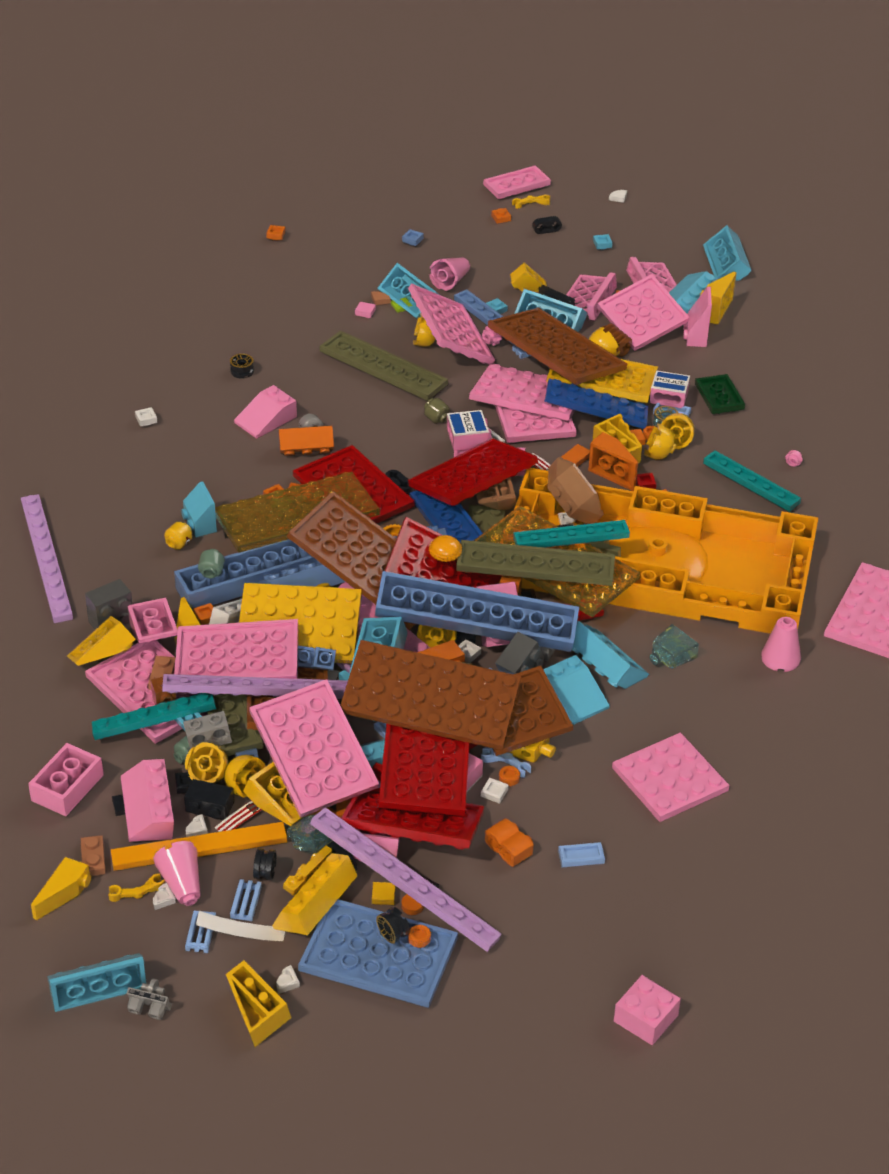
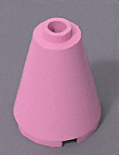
[429,258,470,291]
[761,617,801,672]
[153,841,200,906]

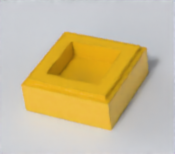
[372,882,395,905]

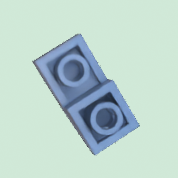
[298,645,336,670]

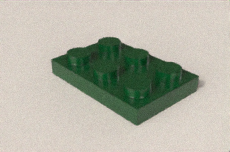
[695,374,745,414]

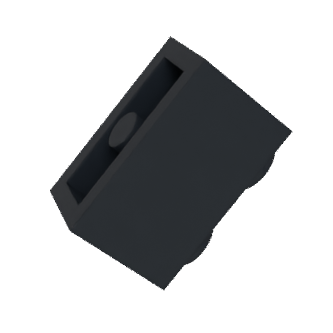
[184,779,234,820]

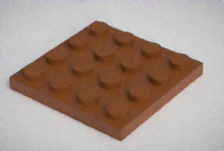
[492,666,573,756]

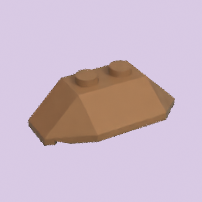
[547,457,604,524]
[476,477,516,510]

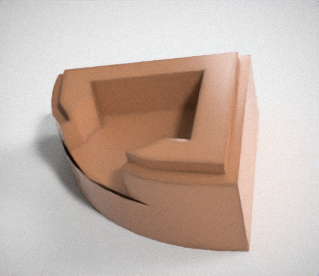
[371,291,391,305]

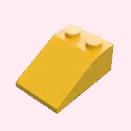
[700,272,737,325]
[67,616,136,666]
[243,762,305,826]

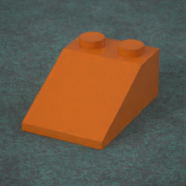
[588,432,638,491]

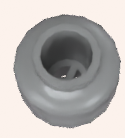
[299,414,324,428]

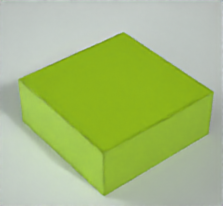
[391,298,412,313]

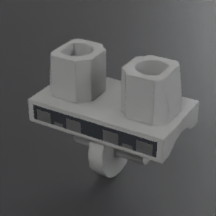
[126,979,172,1020]

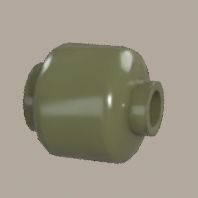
[424,398,450,424]

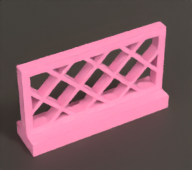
[626,257,677,293]
[566,273,617,321]

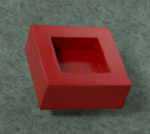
[636,473,656,489]

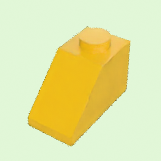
[510,262,547,292]

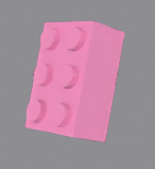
[28,743,104,816]

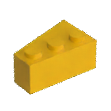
[592,413,642,464]
[226,960,291,1047]

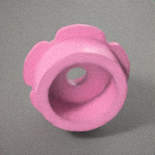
[785,450,803,466]

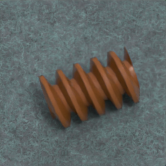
[602,323,632,357]

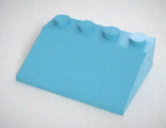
[543,655,610,725]

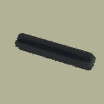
[538,285,576,306]

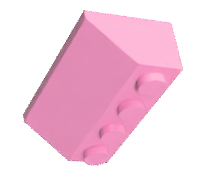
[121,759,174,842]

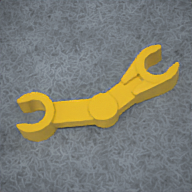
[512,195,550,209]
[108,873,165,902]

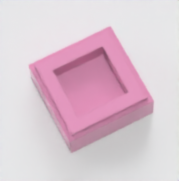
[355,302,376,318]

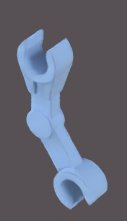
[481,747,531,778]

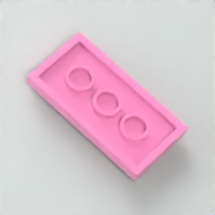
[483,165,551,199]

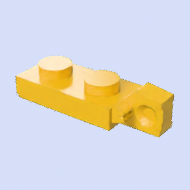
[283,845,332,896]

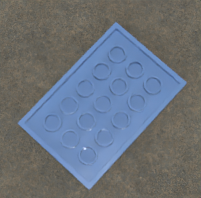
[298,899,458,1008]

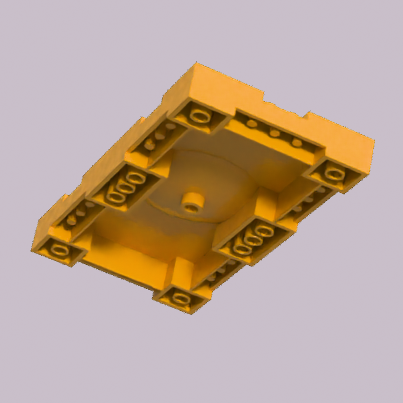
[501,468,818,634]

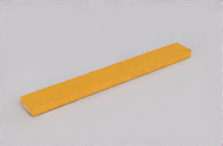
[110,822,287,871]

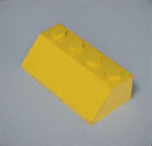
[272,853,357,935]

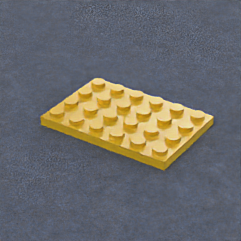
[546,359,658,403]
[239,583,362,664]

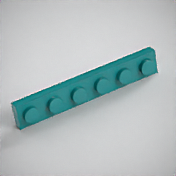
[703,450,801,512]
[513,520,630,548]
[92,693,216,740]

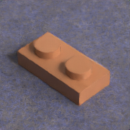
[148,656,176,690]
[81,835,105,876]

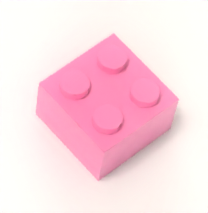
[614,975,681,1045]

